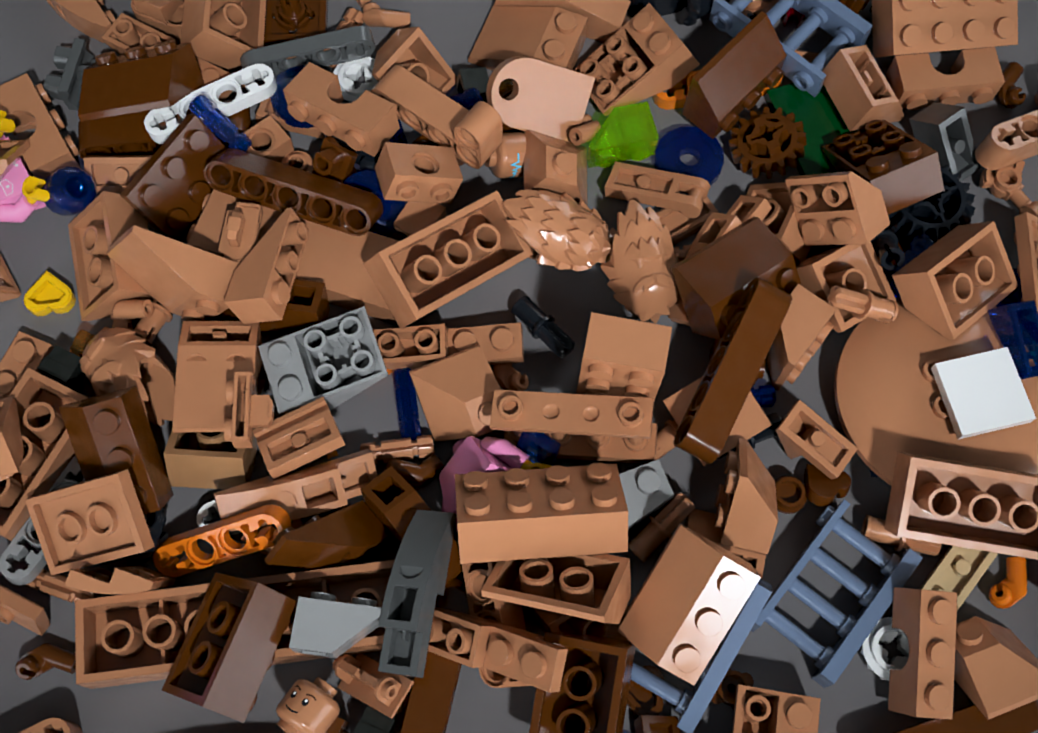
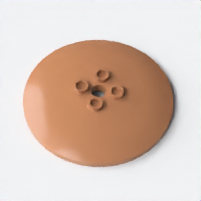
[834,297,1038,486]

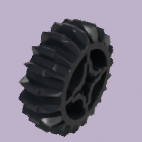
[888,163,976,250]

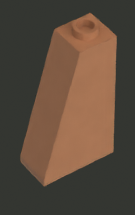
[493,0,631,43]

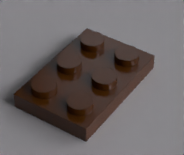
[120,114,228,241]

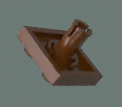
[264,0,328,47]

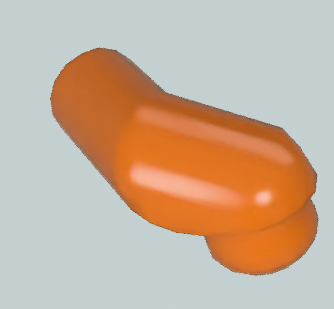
[989,557,1027,609]

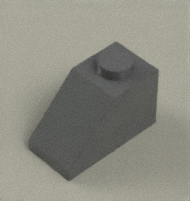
[909,102,981,182]

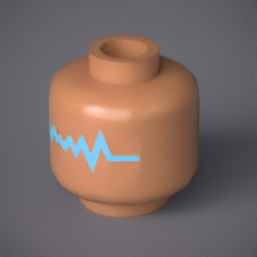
[484,132,527,179]

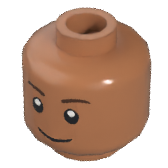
[276,677,340,733]

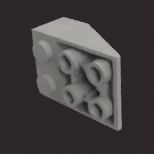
[258,306,388,416]

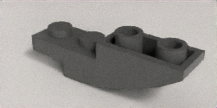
[378,510,457,678]

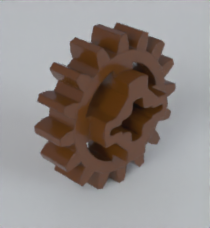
[729,107,807,179]

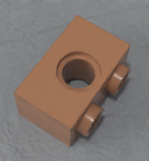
[375,142,463,204]

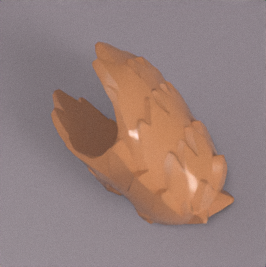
[502,189,614,272]
[600,200,680,324]
[79,327,175,426]

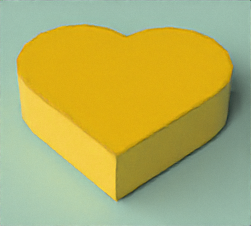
[24,271,76,316]

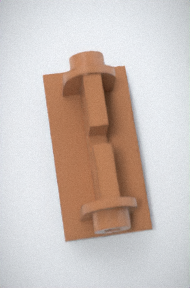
[333,654,414,719]

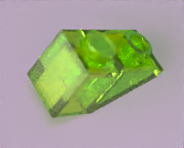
[587,101,659,168]

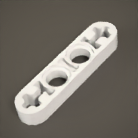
[144,63,277,144]

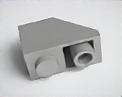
[289,592,382,658]

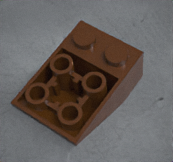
[821,120,945,215]

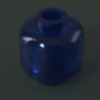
[42,166,96,216]

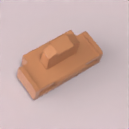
[217,202,263,263]
[224,372,274,448]

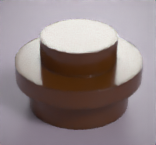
[775,476,807,514]

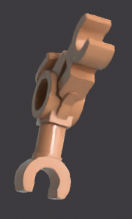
[979,160,1038,217]

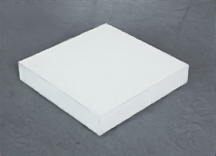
[931,347,1036,440]

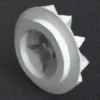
[333,57,378,103]
[860,617,909,680]

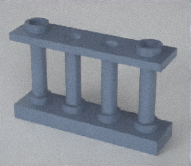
[709,0,873,97]
[751,499,923,688]
[627,578,772,733]

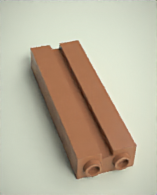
[187,189,399,325]

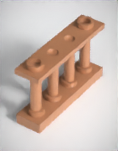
[490,389,658,464]

